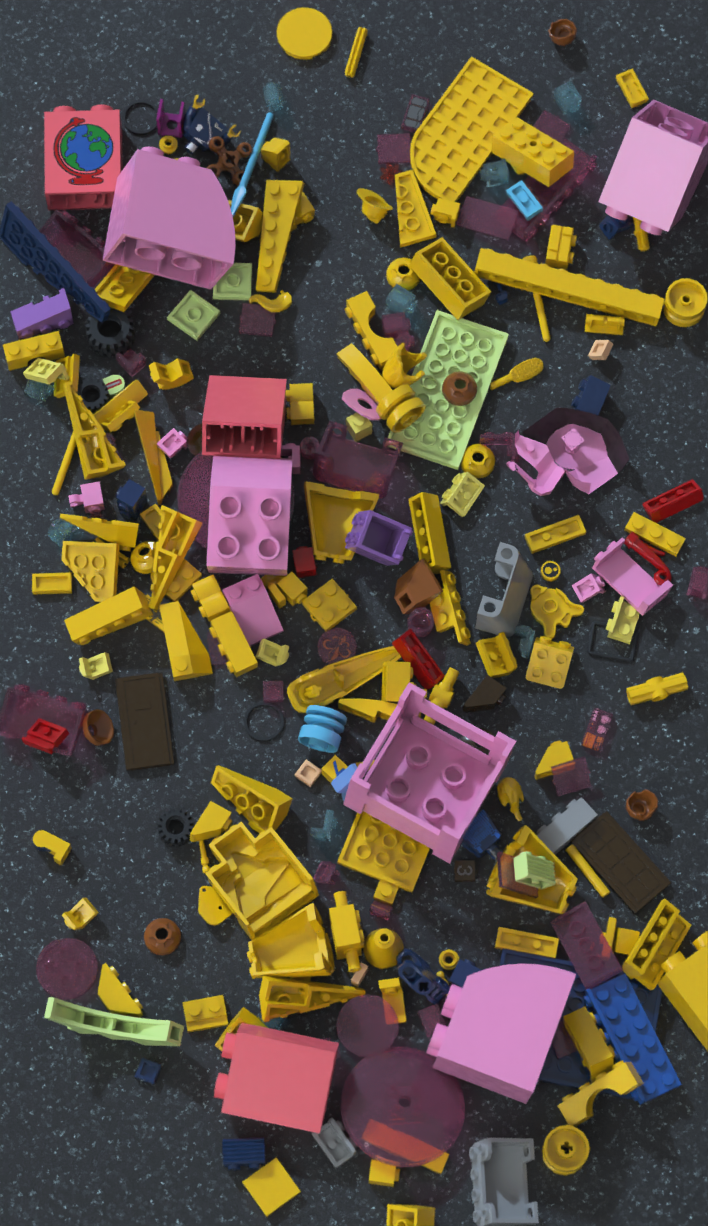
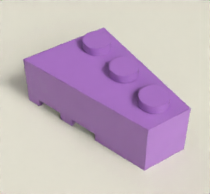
[11,288,74,339]

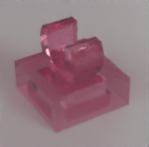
[313,861,340,885]

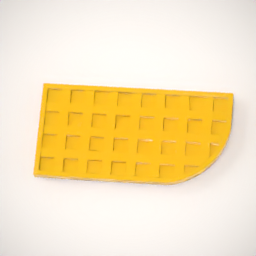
[410,56,534,202]

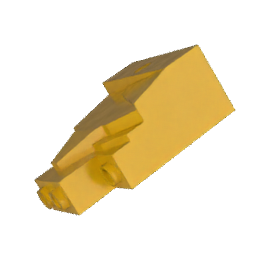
[206,821,319,940]

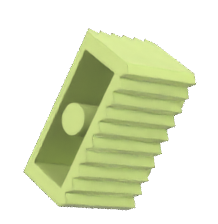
[513,851,556,890]

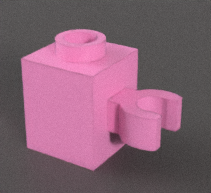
[68,482,105,514]

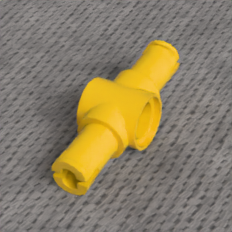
[423,667,459,725]

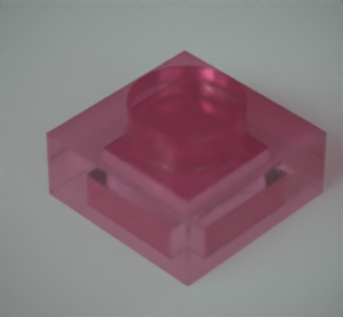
[263,681,283,703]

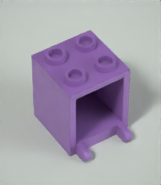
[345,510,413,566]

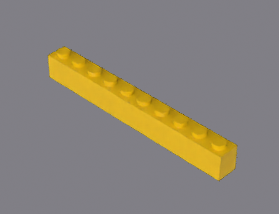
[474,248,664,326]

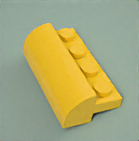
[622,899,691,990]

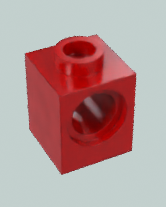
[293,546,316,578]

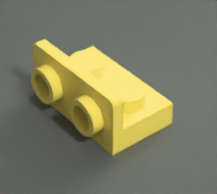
[23,358,70,385]
[440,472,485,517]
[605,596,640,644]

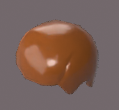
[548,19,577,45]
[626,789,658,821]

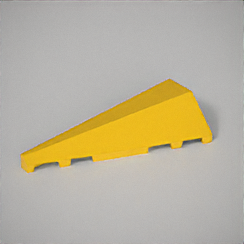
[63,381,126,480]
[148,505,203,610]
[259,975,365,1022]

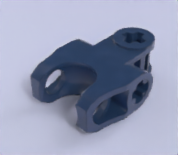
[397,949,451,1005]

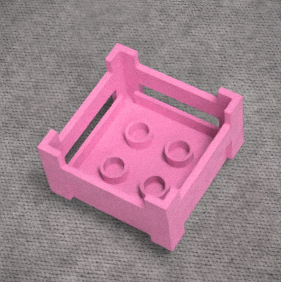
[343,682,516,864]

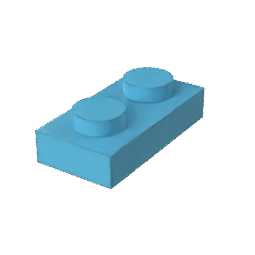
[506,180,543,221]

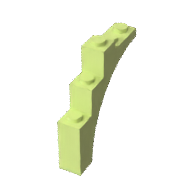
[44,997,184,1046]

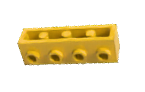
[408,492,451,574]

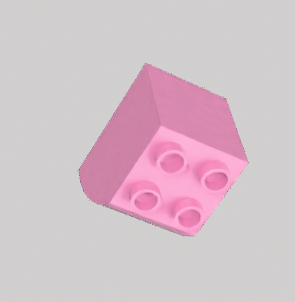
[598,100,708,235]
[103,147,236,290]
[207,456,292,576]
[426,964,576,1104]

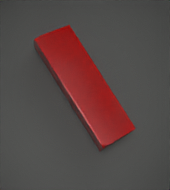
[642,479,704,523]
[392,628,445,690]

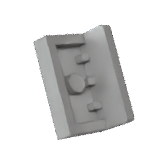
[312,1118,357,1169]

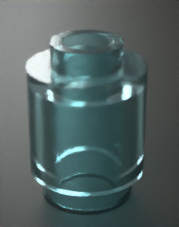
[263,82,284,111]

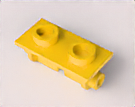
[585,314,625,335]

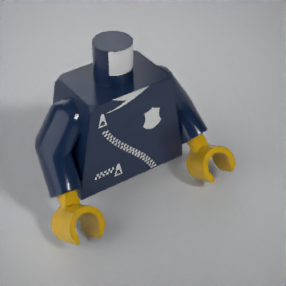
[183,95,241,155]

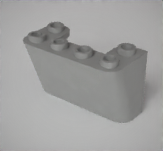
[475,542,533,637]
[469,1138,539,1226]

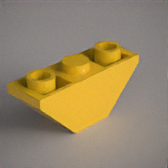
[98,963,143,1018]

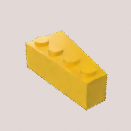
[64,587,153,645]

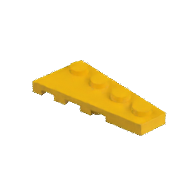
[395,169,436,248]

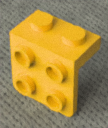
[526,636,574,689]

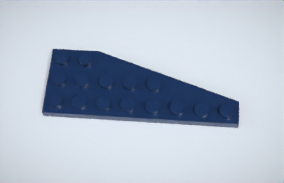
[0,201,111,323]

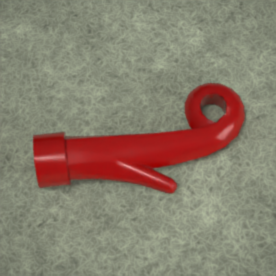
[623,531,672,586]

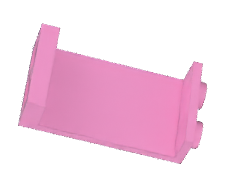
[592,537,673,616]

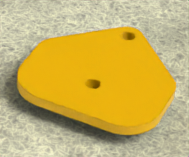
[198,886,233,925]

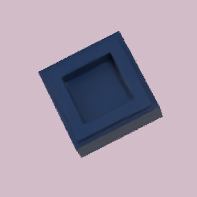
[135,1058,162,1085]

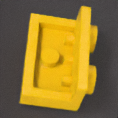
[476,632,518,678]

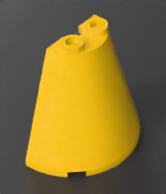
[304,481,379,564]
[486,825,578,914]
[247,903,334,979]

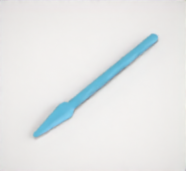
[231,112,273,217]

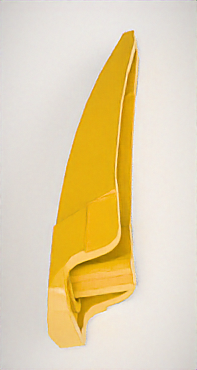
[287,646,401,713]

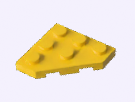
[62,541,120,602]

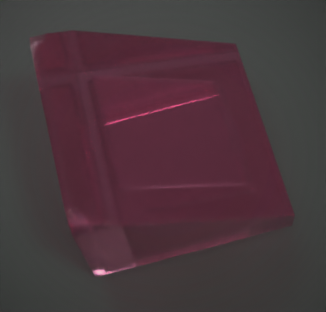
[370,900,393,920]

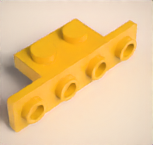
[93,380,148,432]
[430,569,471,646]

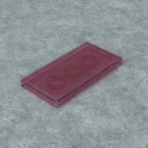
[550,901,623,990]

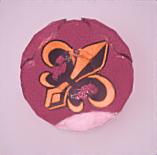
[318,628,357,665]

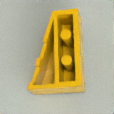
[563,1007,615,1083]

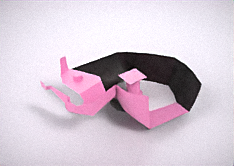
[506,408,629,496]

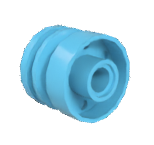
[298,705,347,753]

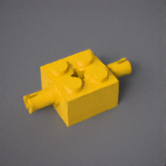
[329,891,365,972]

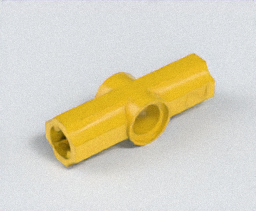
[626,673,688,706]

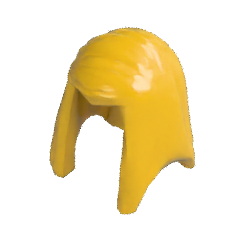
[382,343,427,389]

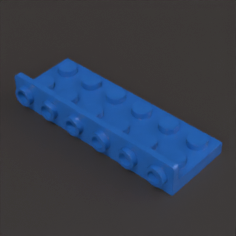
[583,974,682,1105]

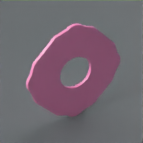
[342,389,381,420]

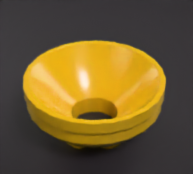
[386,258,420,291]
[460,444,495,479]
[130,541,156,574]

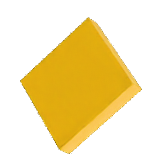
[242,1157,301,1217]

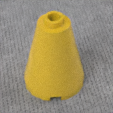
[363,928,404,969]

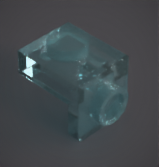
[310,810,337,841]

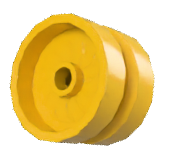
[663,278,708,327]
[376,384,426,433]
[542,1125,590,1175]

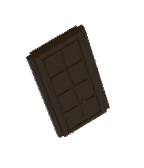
[115,673,174,771]
[570,811,671,914]

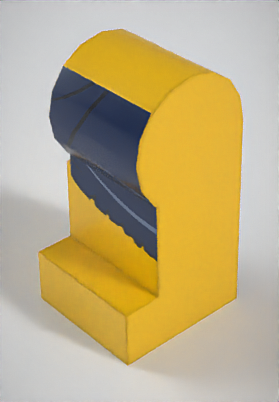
[33,830,72,865]

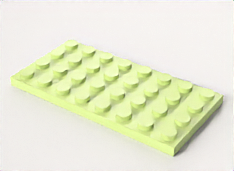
[386,310,509,470]

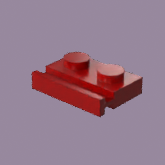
[21,718,70,754]

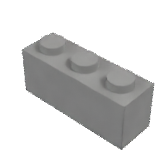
[536,797,598,855]

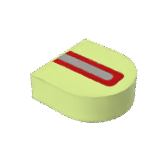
[103,375,125,398]

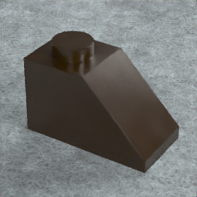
[463,675,507,713]

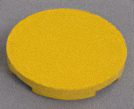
[277,8,332,60]

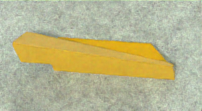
[134,410,173,505]

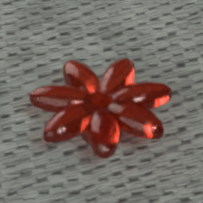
[380,162,403,185]

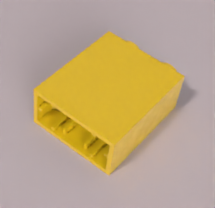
[658,931,708,1051]

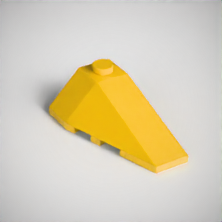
[228,200,263,242]
[60,514,139,551]
[159,601,213,681]
[211,765,293,833]

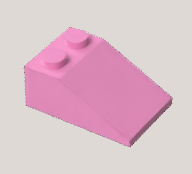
[222,574,284,647]

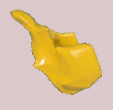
[497,777,524,821]

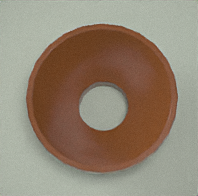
[442,371,477,406]
[82,709,114,746]
[144,918,181,955]

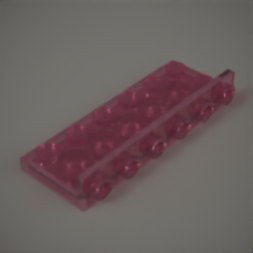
[494,137,597,242]

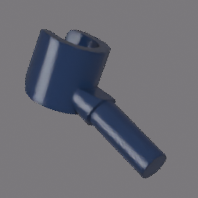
[495,283,508,305]

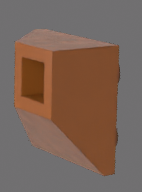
[394,558,443,614]

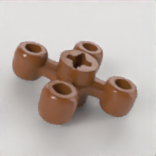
[207,136,252,186]

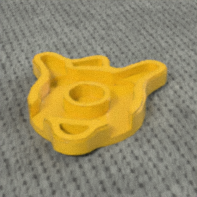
[530,585,584,639]

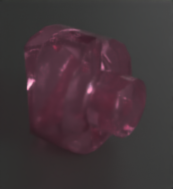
[407,607,434,637]

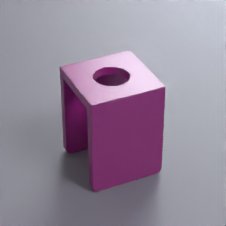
[156,99,186,138]

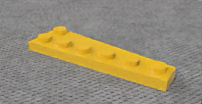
[256,180,304,293]

